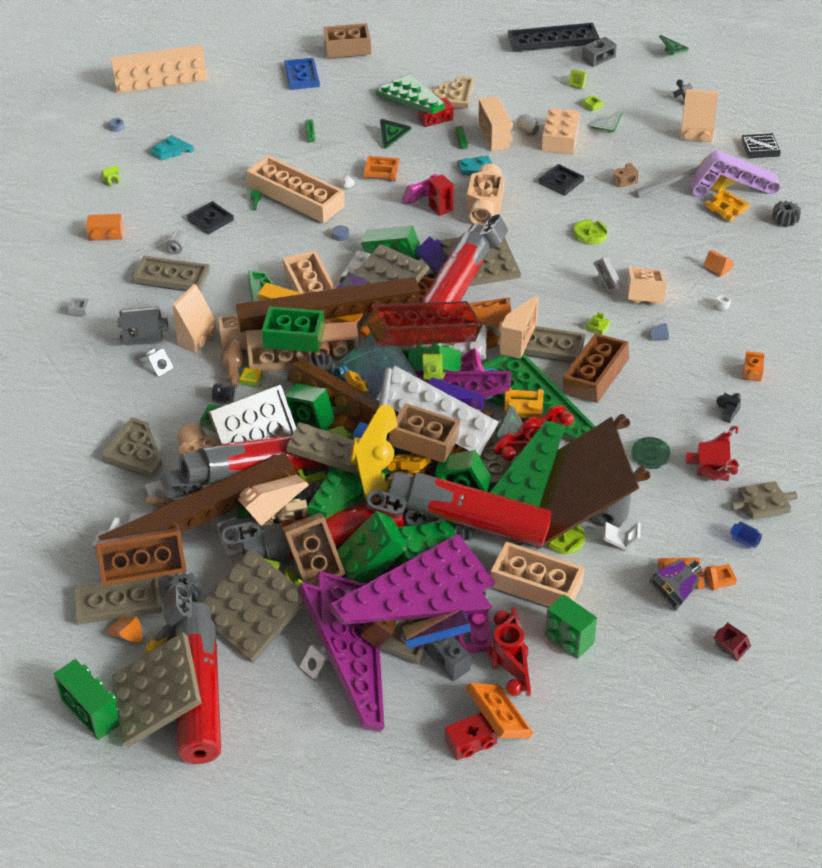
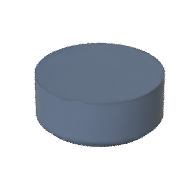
[108,118,125,132]
[332,225,349,241]

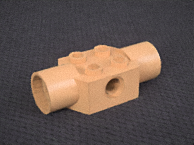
[467,164,504,225]
[177,423,220,490]

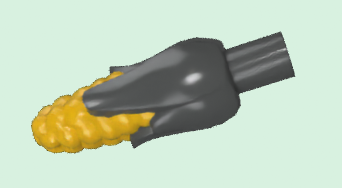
[145,624,176,654]

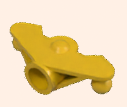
[350,405,398,503]

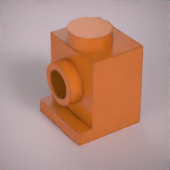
[743,351,765,382]

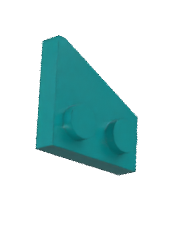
[149,135,194,161]
[457,155,492,176]

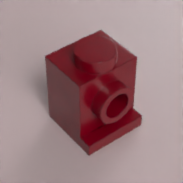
[713,622,751,661]

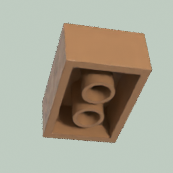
[323,23,371,58]
[389,403,460,463]
[282,513,345,586]

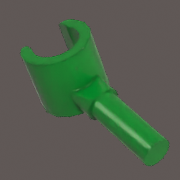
[250,190,261,210]

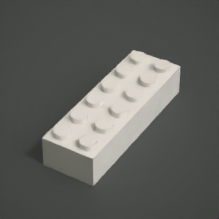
[376,366,499,456]

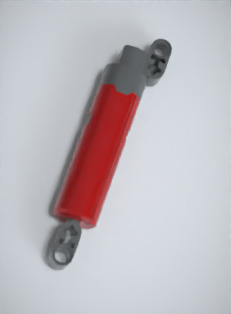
[219,500,439,562]

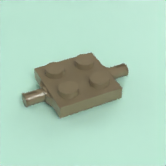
[731,481,798,520]

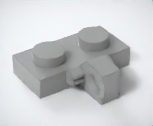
[592,256,623,293]

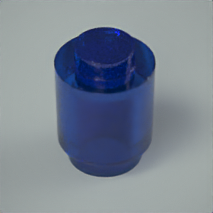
[730,521,763,548]

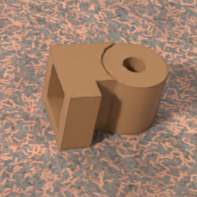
[613,163,639,187]

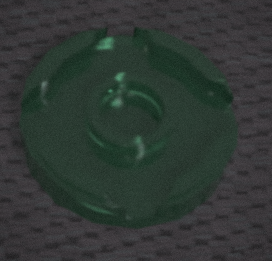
[631,437,671,469]

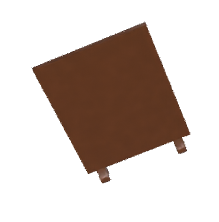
[535,414,651,550]

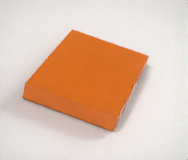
[465,683,533,739]

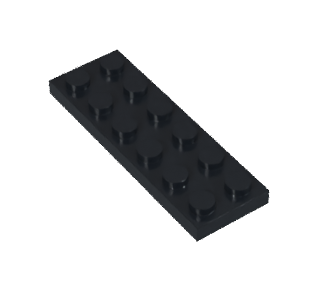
[507,22,600,52]

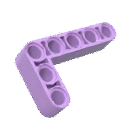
[690,151,780,197]

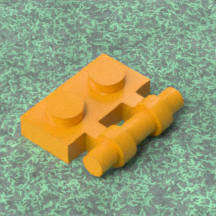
[705,189,749,221]
[388,453,431,473]

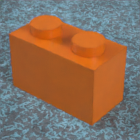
[86,214,124,241]

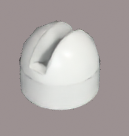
[341,174,355,189]
[716,295,731,311]

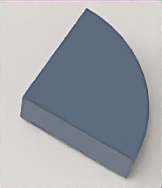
[650,323,669,340]

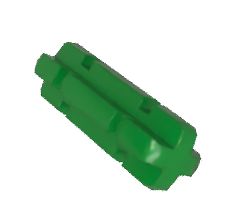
[305,119,315,142]
[455,126,468,149]

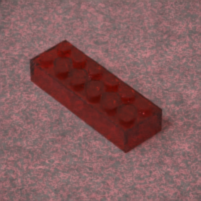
[365,301,483,347]

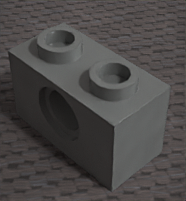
[582,37,617,67]
[427,637,471,681]

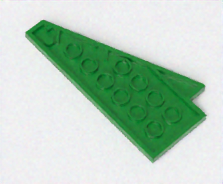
[482,353,595,441]
[307,434,412,519]

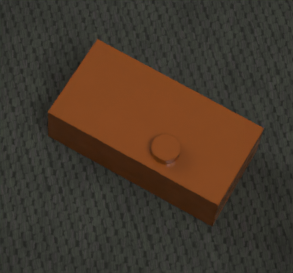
[563,333,629,403]
[96,528,187,586]

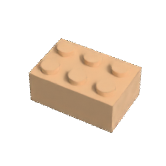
[478,96,513,152]
[542,108,580,154]

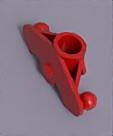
[493,405,574,461]
[487,608,531,697]

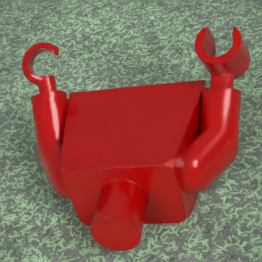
[685,426,739,481]

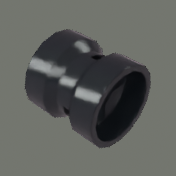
[212,383,235,403]

